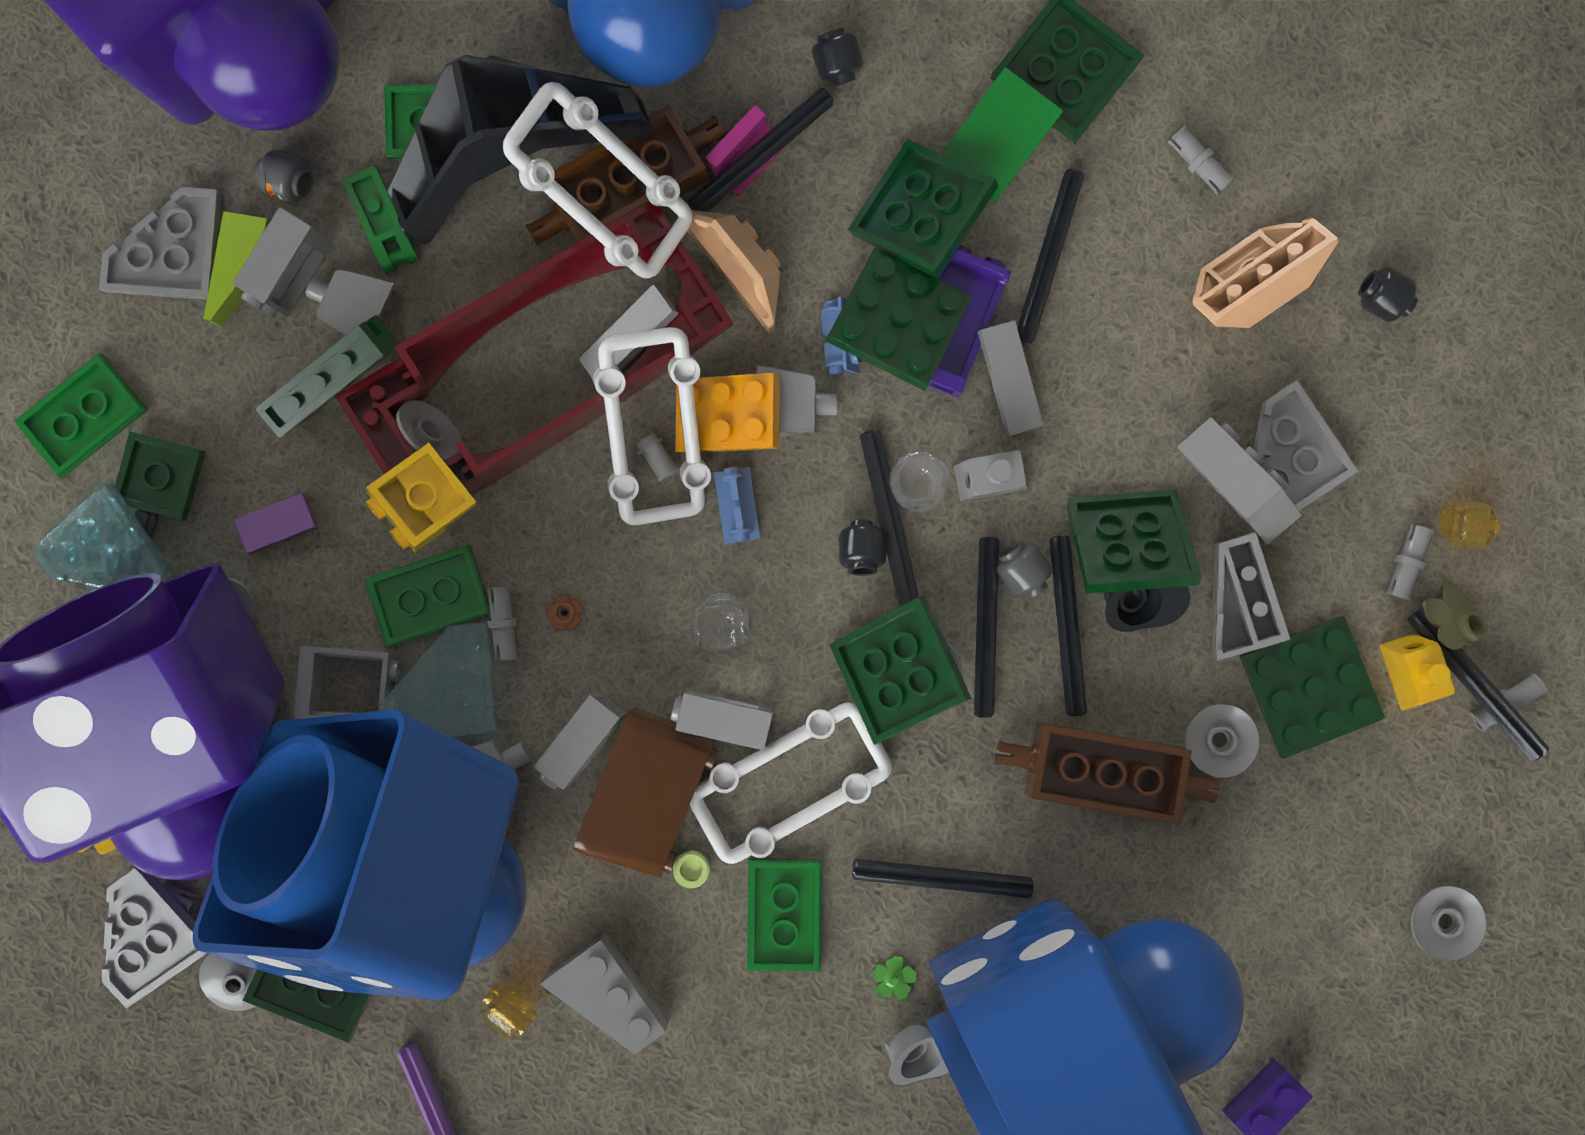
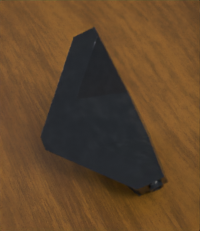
[387,54,654,245]

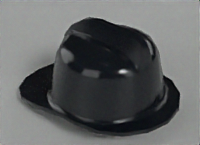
[1104,586,1191,632]

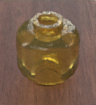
[1438,500,1500,550]
[482,981,539,1039]

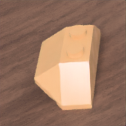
[687,210,781,334]
[1192,218,1338,328]

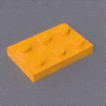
[675,373,780,453]

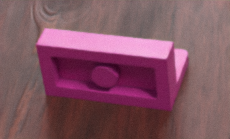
[705,105,785,195]

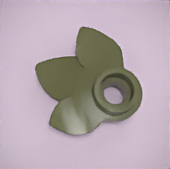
[1423,581,1488,650]

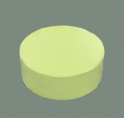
[673,850,710,888]

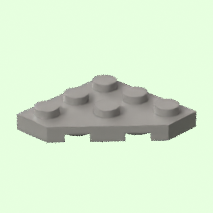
[99,187,222,300]
[1253,380,1358,511]
[102,866,207,1009]

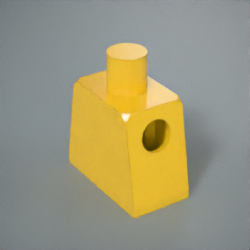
[1379,634,1455,711]

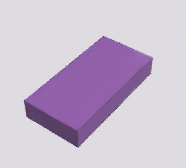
[234,493,318,554]

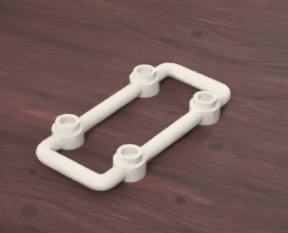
[503,82,693,278]
[593,327,711,525]
[690,702,892,864]

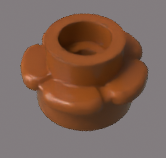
[547,595,583,631]

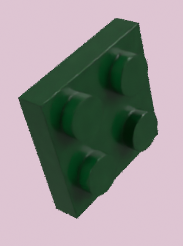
[110,431,206,521]

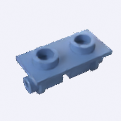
[821,297,862,375]
[714,467,761,544]

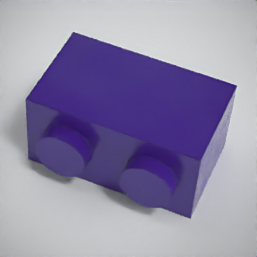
[1222,1058,1313,1135]

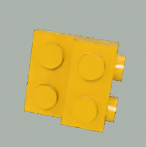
[366,443,476,553]

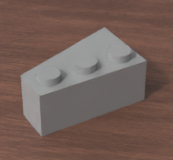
[1177,417,1302,545]
[1212,532,1290,661]
[540,932,669,1054]

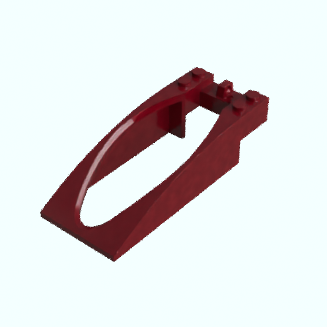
[334,201,733,496]

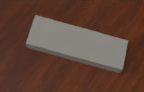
[579,284,679,379]
[977,320,1044,437]

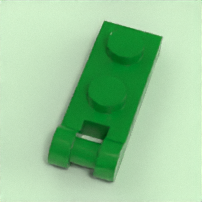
[342,165,420,274]

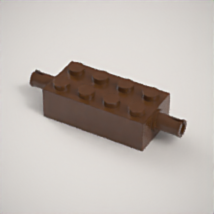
[525,105,726,246]
[995,721,1220,825]

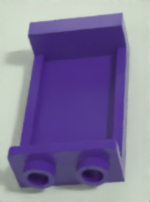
[928,245,1011,398]

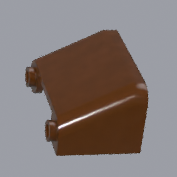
[573,707,719,878]

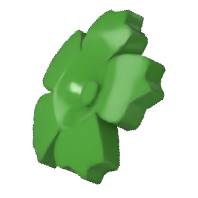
[872,955,917,1001]

